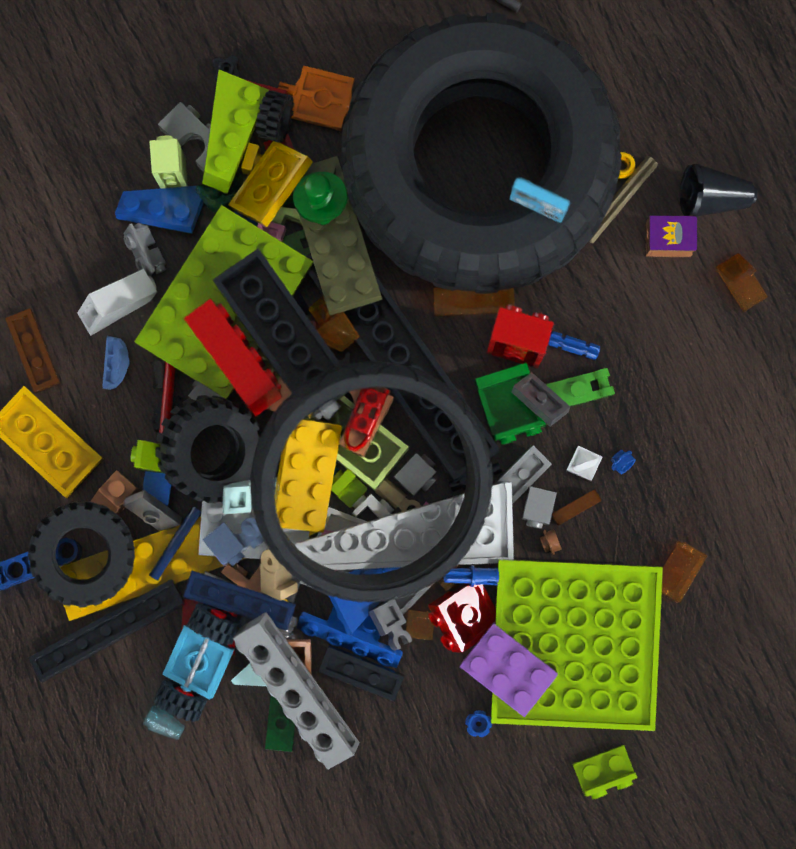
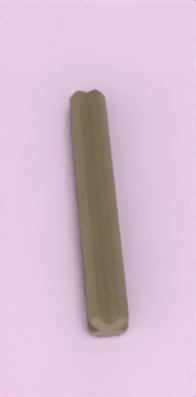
[589,156,658,243]

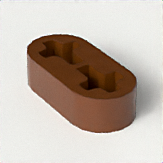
[552,489,602,526]

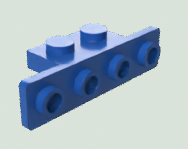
[296,607,403,668]

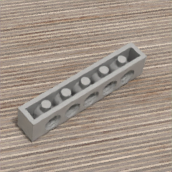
[233,612,360,770]

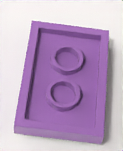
[459,623,558,718]

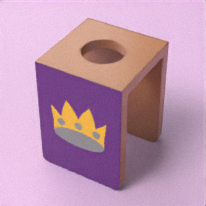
[646,216,697,257]

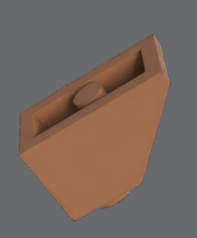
[91,470,141,515]

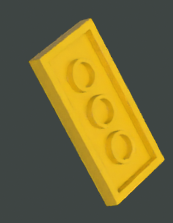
[0,386,104,498]
[274,419,342,533]

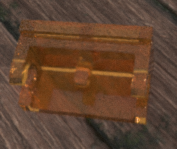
[662,541,707,603]

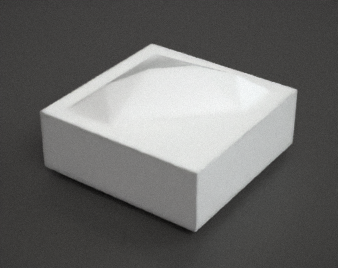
[566,446,602,482]

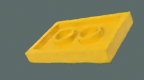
[228,141,313,227]

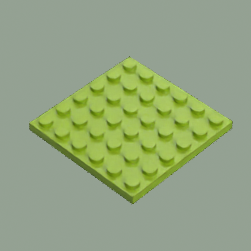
[491,559,663,731]

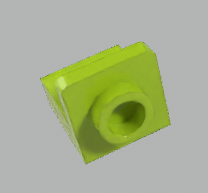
[331,469,368,508]

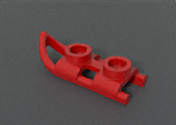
[344,387,390,451]

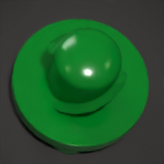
[293,171,348,225]

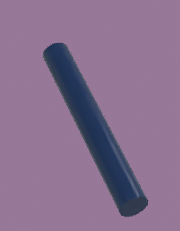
[149,506,202,581]

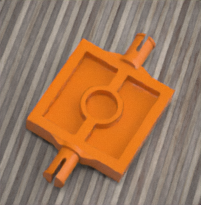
[278,66,355,131]

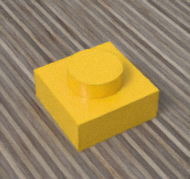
[241,143,263,175]

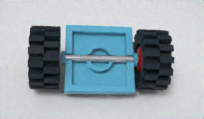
[154,603,242,722]

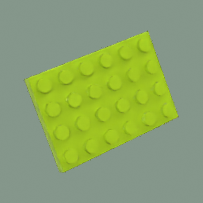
[134,205,314,400]

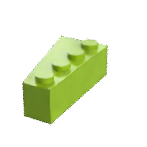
[202,70,269,193]

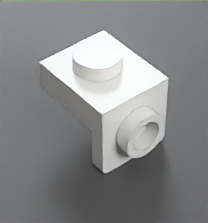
[352,494,394,518]

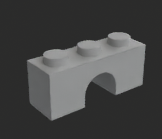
[158,102,210,172]

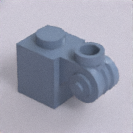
[203,518,264,567]

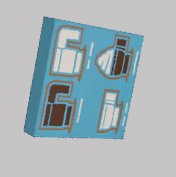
[510,178,570,223]

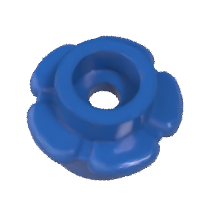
[611,450,636,474]
[465,710,492,737]

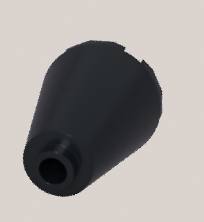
[680,164,757,217]

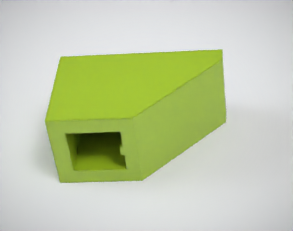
[131,440,163,473]

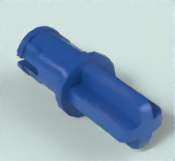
[443,565,499,587]

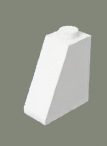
[78,269,157,336]

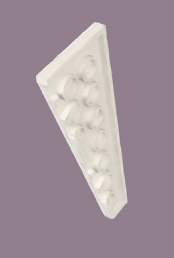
[295,482,514,570]

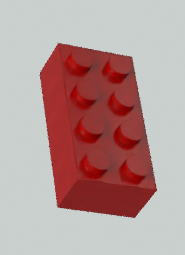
[183,298,282,416]
[486,305,554,369]

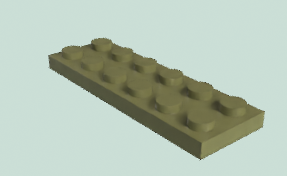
[292,156,382,315]

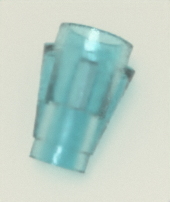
[143,705,185,740]

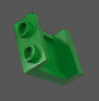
[474,363,546,445]

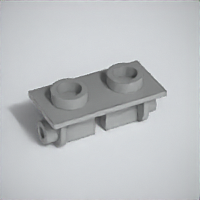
[123,223,166,276]

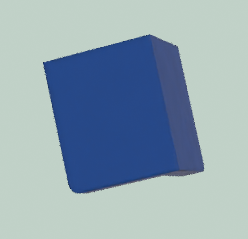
[143,471,174,506]

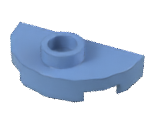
[102,336,130,390]

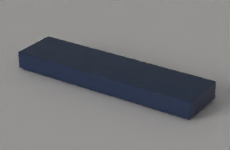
[183,570,296,631]

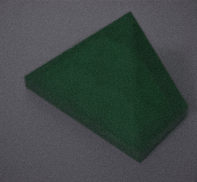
[195,173,245,214]

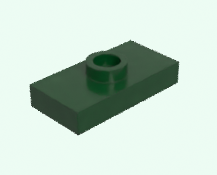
[265,696,295,752]

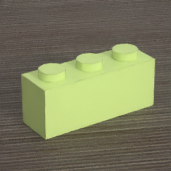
[150,135,188,189]

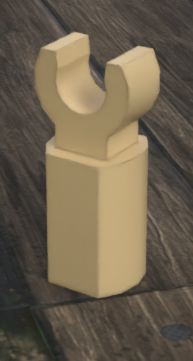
[375,478,421,512]

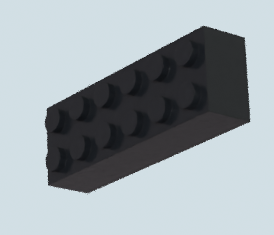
[213,248,350,419]

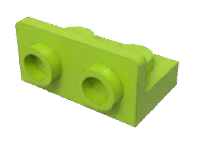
[572,745,637,799]

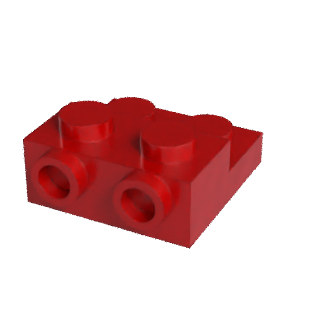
[428,583,496,653]

